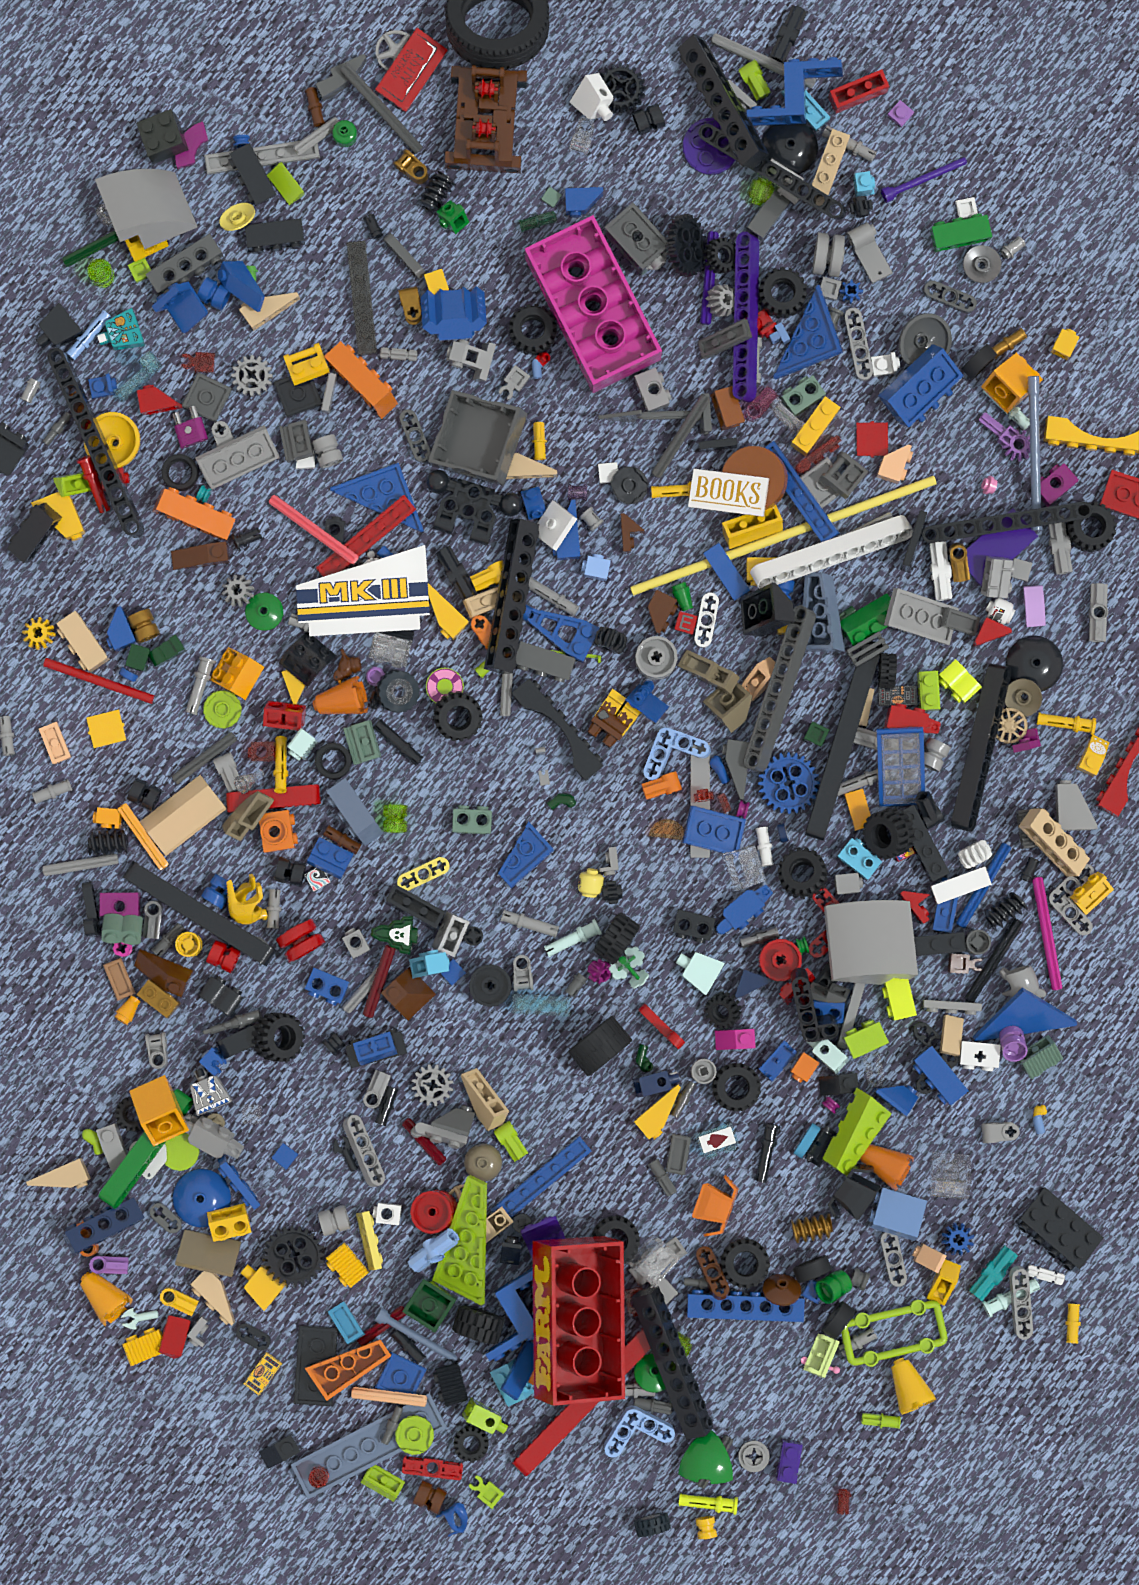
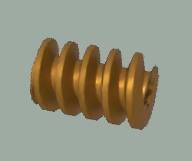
[791,1214,833,1243]

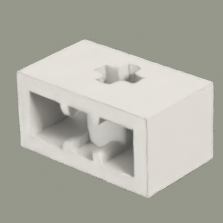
[958,1041,1001,1071]

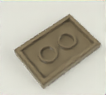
[175,1230,241,1277]

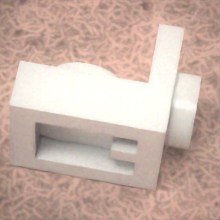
[871,352,900,377]

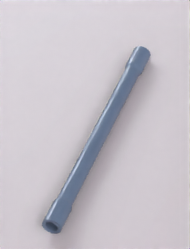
[1028,376,1043,530]

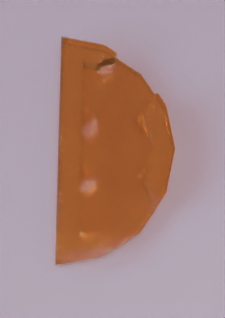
[648,819,685,840]

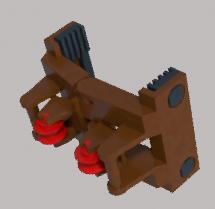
[445,65,527,174]

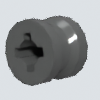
[850,1267,870,1291]

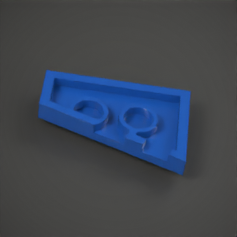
[217,1154,260,1210]

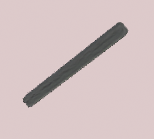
[340,63,423,154]

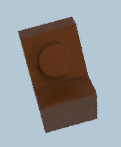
[621,513,645,554]

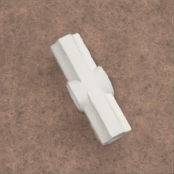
[929,542,952,601]

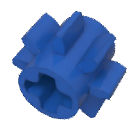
[839,279,863,304]

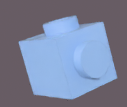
[581,554,611,581]

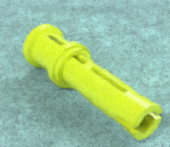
[679,1493,738,1515]

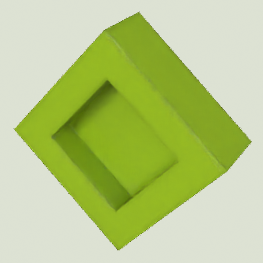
[128,258,151,283]

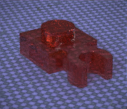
[181,352,215,373]
[693,789,714,803]

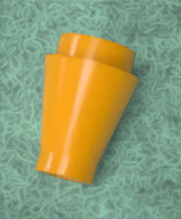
[115,995,141,1025]

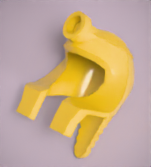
[226,874,267,925]

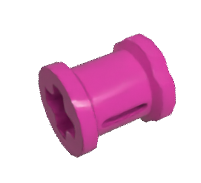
[113,942,132,957]

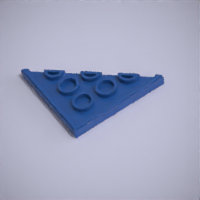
[773,285,843,380]
[330,463,424,533]
[973,987,1077,1042]

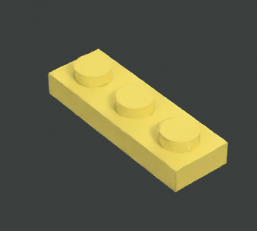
[356,1211,383,1270]

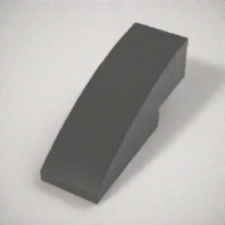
[316,54,367,102]
[746,187,791,241]

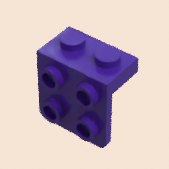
[520,1216,566,1260]

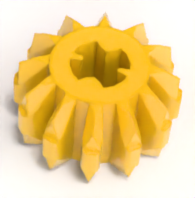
[22,617,56,650]

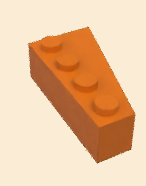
[152,487,235,541]

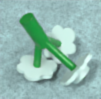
[609,946,649,989]

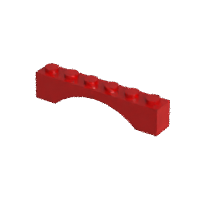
[1096,727,1139,817]

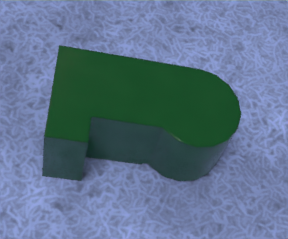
[149,634,186,668]

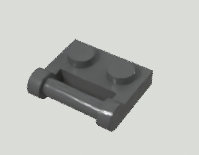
[819,451,868,500]

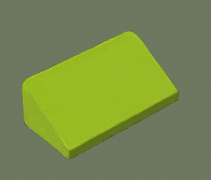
[267,162,305,206]
[53,472,91,497]
[360,1465,405,1502]

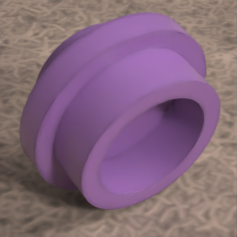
[366,667,385,686]

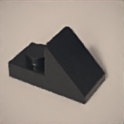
[818,1073,859,1096]

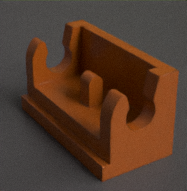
[710,386,745,431]

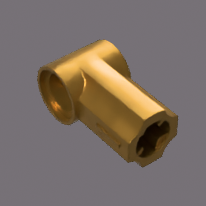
[949,542,970,582]

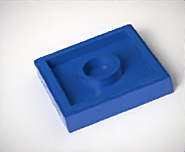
[375,1352,427,1394]

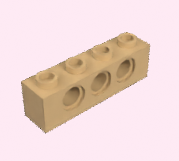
[812,129,850,206]
[1019,808,1090,876]

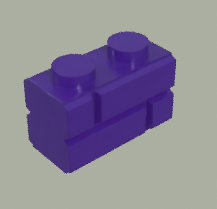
[776,1439,803,1484]

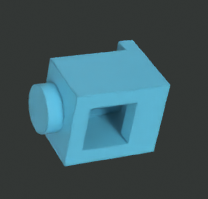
[853,171,875,197]

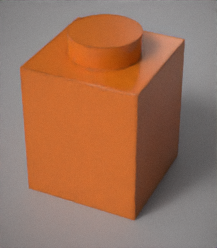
[790,1052,819,1083]

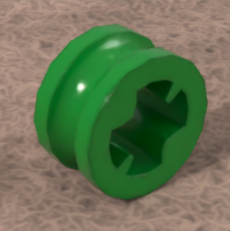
[795,936,809,955]

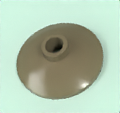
[1005,679,1042,717]

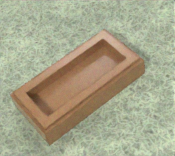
[103,958,136,1001]

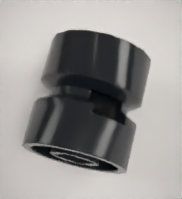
[632,103,665,136]
[127,778,162,811]
[274,857,307,887]

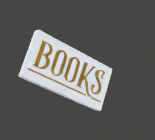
[688,469,769,517]

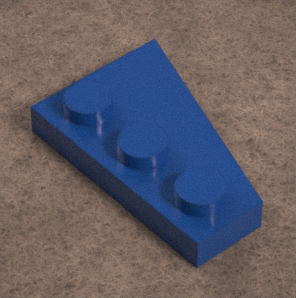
[498,821,554,889]

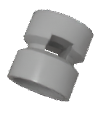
[312,434,344,468]
[924,737,951,772]
[690,1058,716,1084]
[318,1205,351,1236]

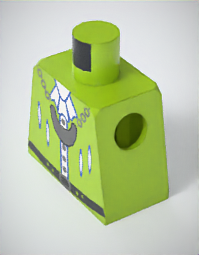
[462,1397,509,1434]

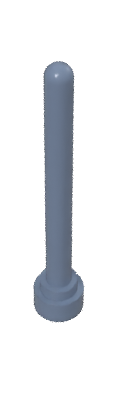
[373,1307,457,1362]

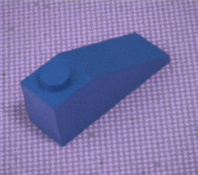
[218,261,265,312]
[553,499,580,561]

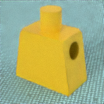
[240,1264,286,1311]

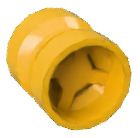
[695,1516,717,1539]

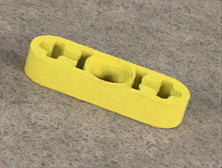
[397,857,450,891]

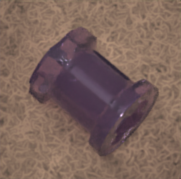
[568,484,587,501]

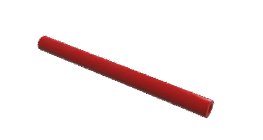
[43,658,155,704]

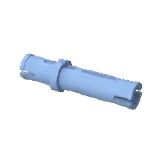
[66,310,112,361]

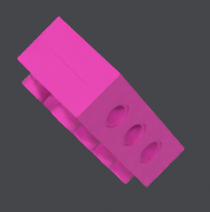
[525,215,662,393]

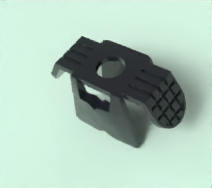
[828,1163,881,1220]

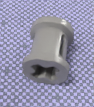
[579,507,604,532]

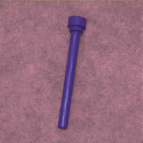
[881,157,967,203]

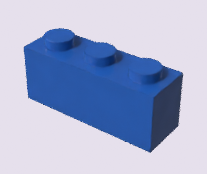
[912,1046,969,1106]

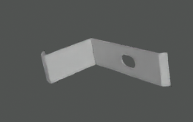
[535,747,550,786]

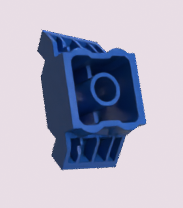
[421,286,487,341]

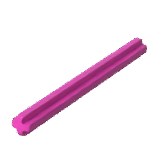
[1032,877,1062,990]

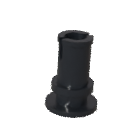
[232,527,262,552]

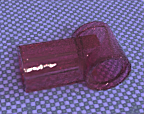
[744,386,779,422]

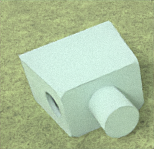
[676,952,725,995]
[806,1039,849,1074]

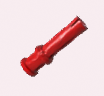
[76,455,111,513]

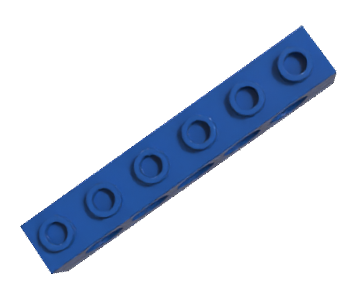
[687,1289,805,1322]

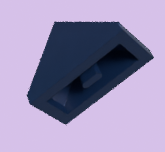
[734,970,771,999]

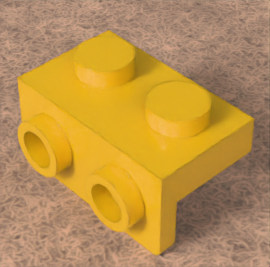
[1070,872,1114,915]

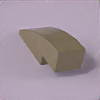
[677,650,740,694]
[222,791,274,841]

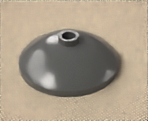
[899,313,952,366]

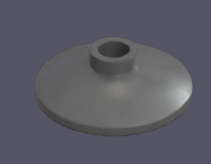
[963,245,1001,283]

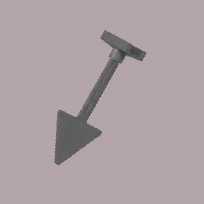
[598,393,712,435]

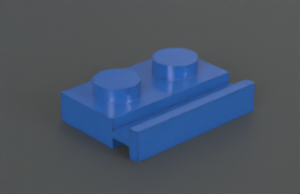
[306,837,354,880]

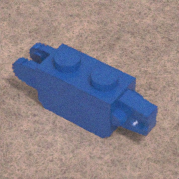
[716,885,773,935]

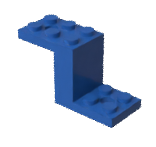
[747,57,843,126]
[485,1268,534,1362]

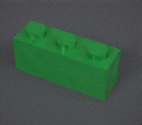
[930,213,992,252]
[840,593,891,646]

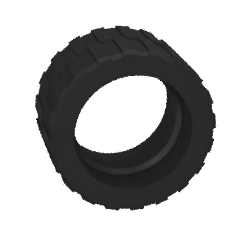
[568,1016,632,1076]

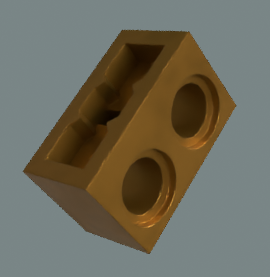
[137,979,181,1018]

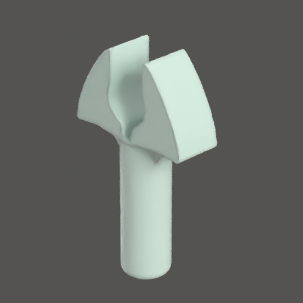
[121,1308,159,1329]

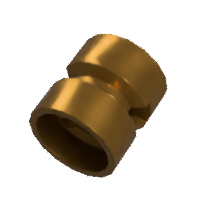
[127,609,160,643]

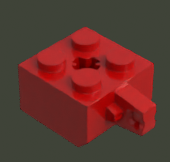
[883,703,941,739]

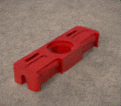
[402,1455,463,1480]

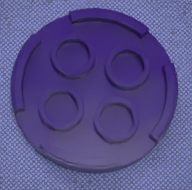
[683,118,736,175]

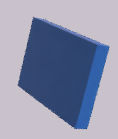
[682,806,746,857]

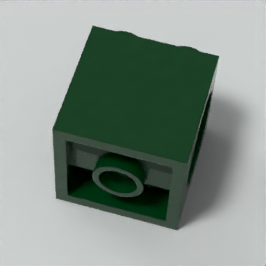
[402,1276,457,1333]

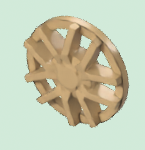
[996,708,1028,744]

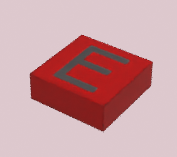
[674,611,698,635]

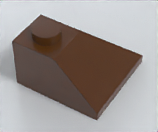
[381,967,436,1021]

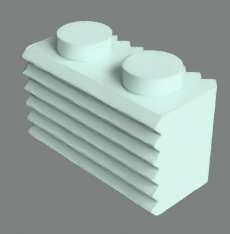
[287,729,318,761]

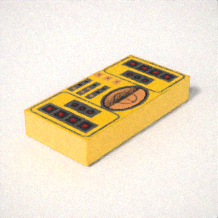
[244,1352,282,1395]

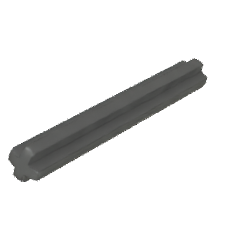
[652,394,710,478]

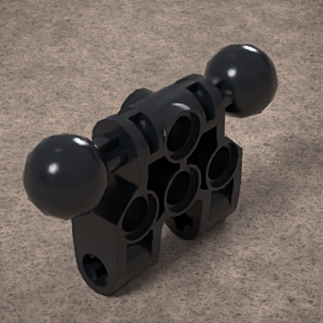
[426,470,523,546]

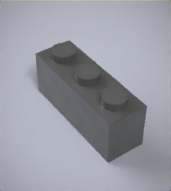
[516,641,576,683]

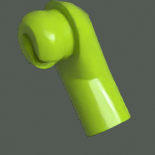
[82,1129,104,1155]

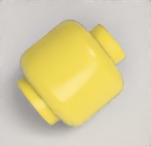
[578,868,604,898]

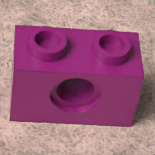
[1040,463,1079,507]
[100,893,141,917]

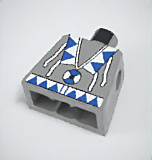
[190,1067,233,1116]

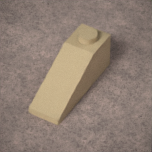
[239,292,300,331]
[506,453,557,479]
[461,1068,509,1131]
[26,1158,91,1189]

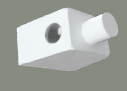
[570,73,613,121]

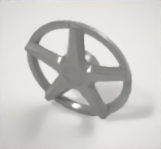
[375,30,411,71]

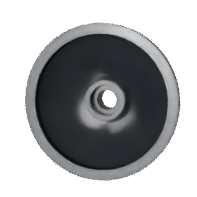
[762,124,818,174]
[1006,635,1063,692]

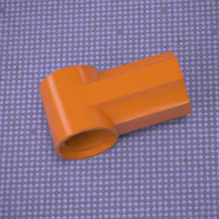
[641,771,682,800]

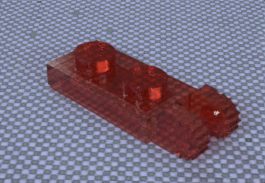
[795,435,842,474]

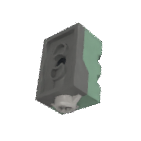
[604,202,668,276]

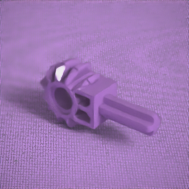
[979,413,1030,462]

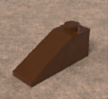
[171,541,230,570]
[134,949,193,997]

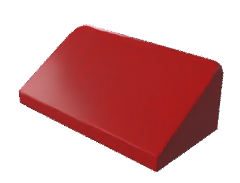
[158,1315,191,1359]

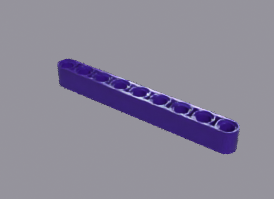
[733,232,760,403]

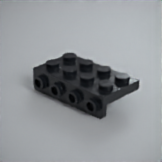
[1015,1187,1104,1272]

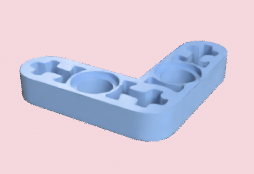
[643,727,711,781]
[604,1405,675,1457]

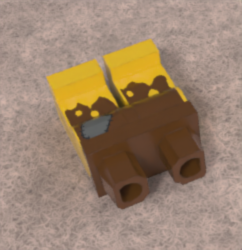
[587,689,641,748]

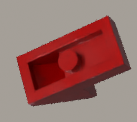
[899,891,930,925]

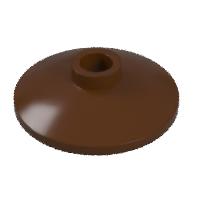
[762,1274,801,1306]

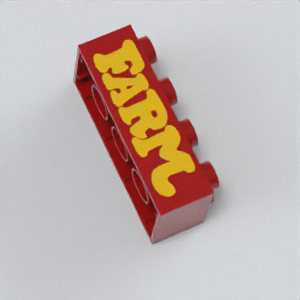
[532,1236,625,1406]

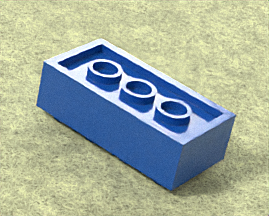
[878,344,964,428]

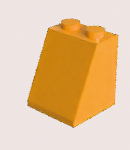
[981,352,1043,414]
[129,1075,189,1146]

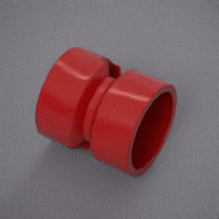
[206,940,241,973]

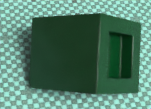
[125,644,150,673]
[802,721,829,747]

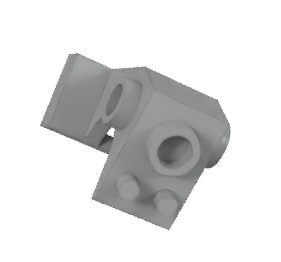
[446,339,496,382]

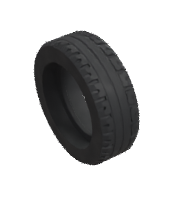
[445,0,549,69]

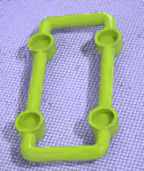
[841,1300,948,1367]

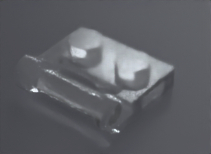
[768,397,805,436]
[721,844,766,891]

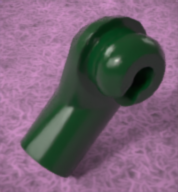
[547,793,576,810]
[635,1044,653,1072]

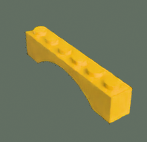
[1043,416,1139,456]

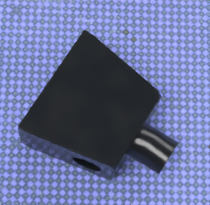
[35,302,83,349]

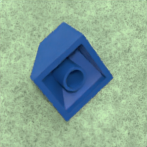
[872,1085,919,1116]

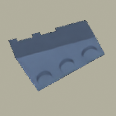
[327,778,384,846]

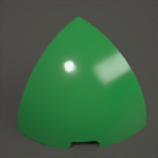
[678,1430,733,1484]

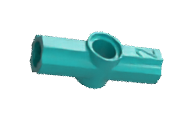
[969,1245,1018,1301]

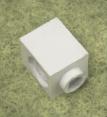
[373,1202,402,1225]

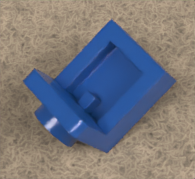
[521,486,546,520]

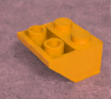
[209,647,264,700]

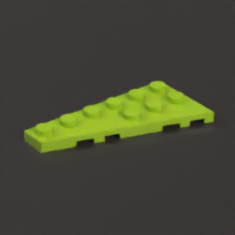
[432,1175,487,1305]

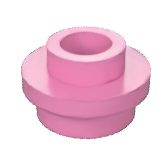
[981,476,997,495]

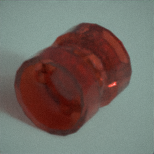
[308,1466,329,1488]

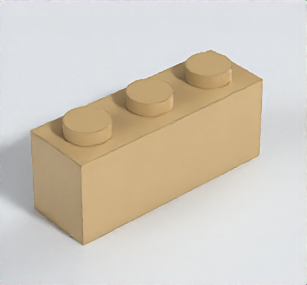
[56,611,110,672]

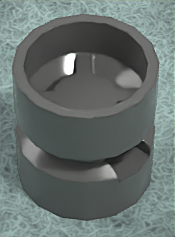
[965,930,991,955]

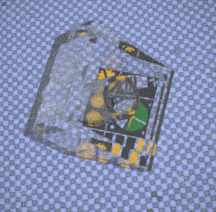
[929,1152,972,1199]

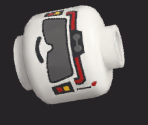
[985,598,1015,625]

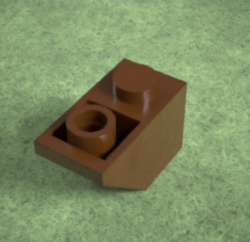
[647,590,678,635]

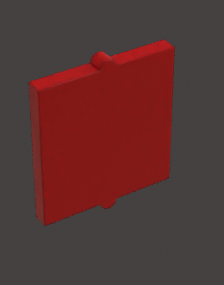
[856,421,888,458]

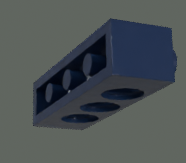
[62,1197,145,1256]

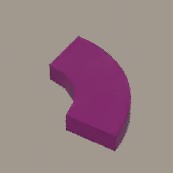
[175,122,209,169]

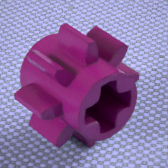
[587,959,611,984]

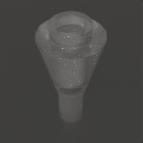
[234,769,264,794]

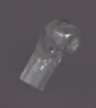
[96,204,114,228]

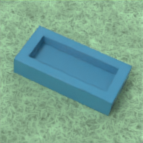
[328,1301,365,1345]

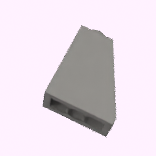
[1055,780,1098,831]

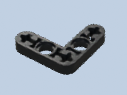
[82,881,102,938]
[913,1022,959,1094]

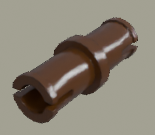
[305,87,325,127]
[323,825,362,855]

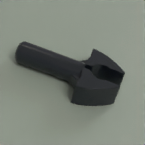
[334,1136,357,1172]

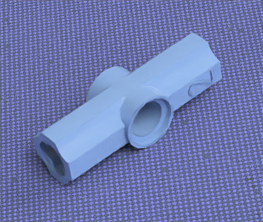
[408,1229,460,1272]

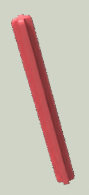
[269,495,359,564]

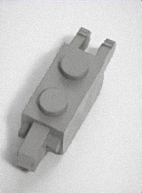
[184,1114,244,1159]

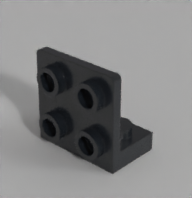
[279,632,336,687]

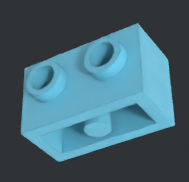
[837,838,882,880]
[409,950,450,978]

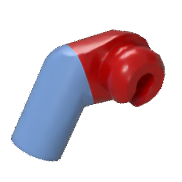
[532,352,551,379]

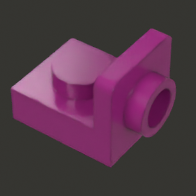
[1012,728,1041,753]

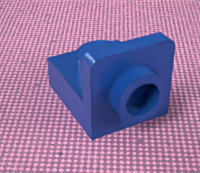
[88,373,117,399]

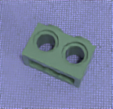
[781,376,826,418]
[452,805,492,835]

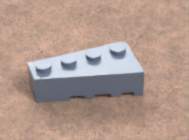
[802,573,845,652]

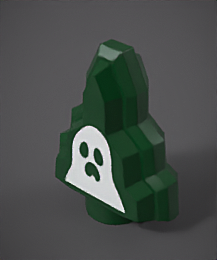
[371,916,418,955]

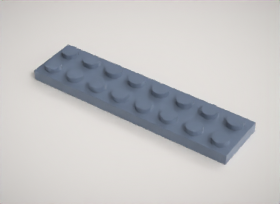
[290,1392,447,1499]

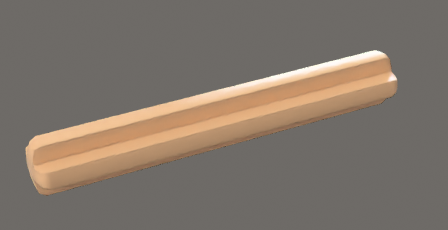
[351,1387,427,1407]

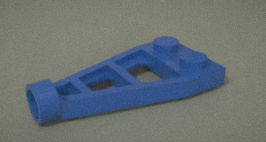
[523,605,599,663]

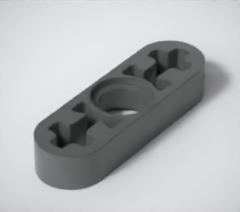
[383,233,426,280]
[923,281,977,314]
[400,409,431,463]

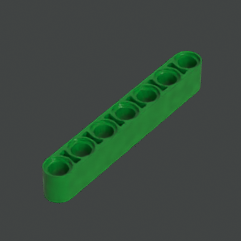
[98,1089,194,1209]

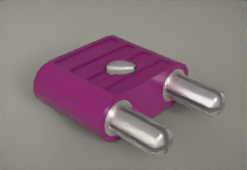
[172,406,208,449]

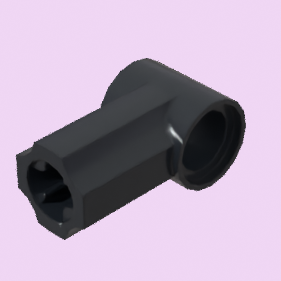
[915,791,945,830]

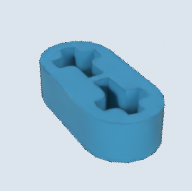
[793,1123,821,1159]

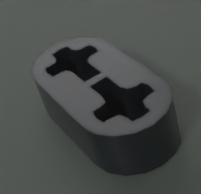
[236,1323,271,1351]

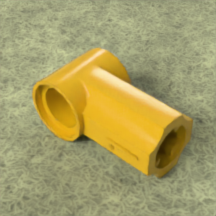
[470,560,503,592]
[160,1287,199,1316]

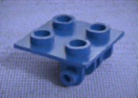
[625,680,669,723]

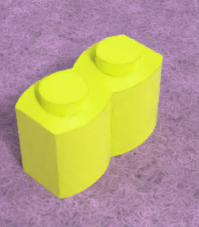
[938,659,982,704]

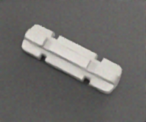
[1027,1265,1065,1285]

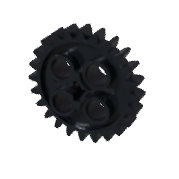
[665,214,707,277]
[262,1225,325,1289]

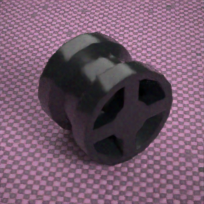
[464,926,483,946]
[322,1031,346,1055]
[512,1213,532,1233]

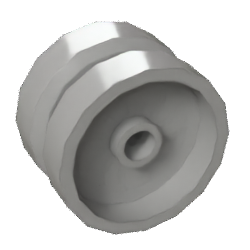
[812,232,845,277]
[635,636,678,680]

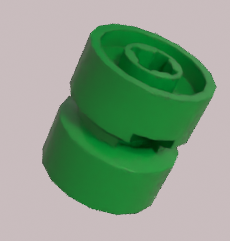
[815,1270,852,1304]

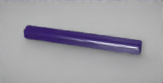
[700,231,719,325]

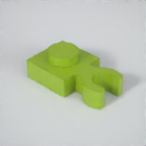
[469,1475,504,1509]

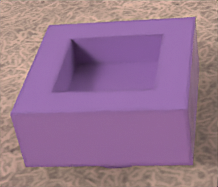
[887,100,914,128]

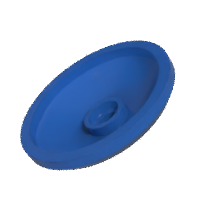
[173,1169,231,1227]

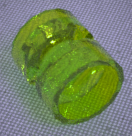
[87,258,115,288]
[382,805,408,833]

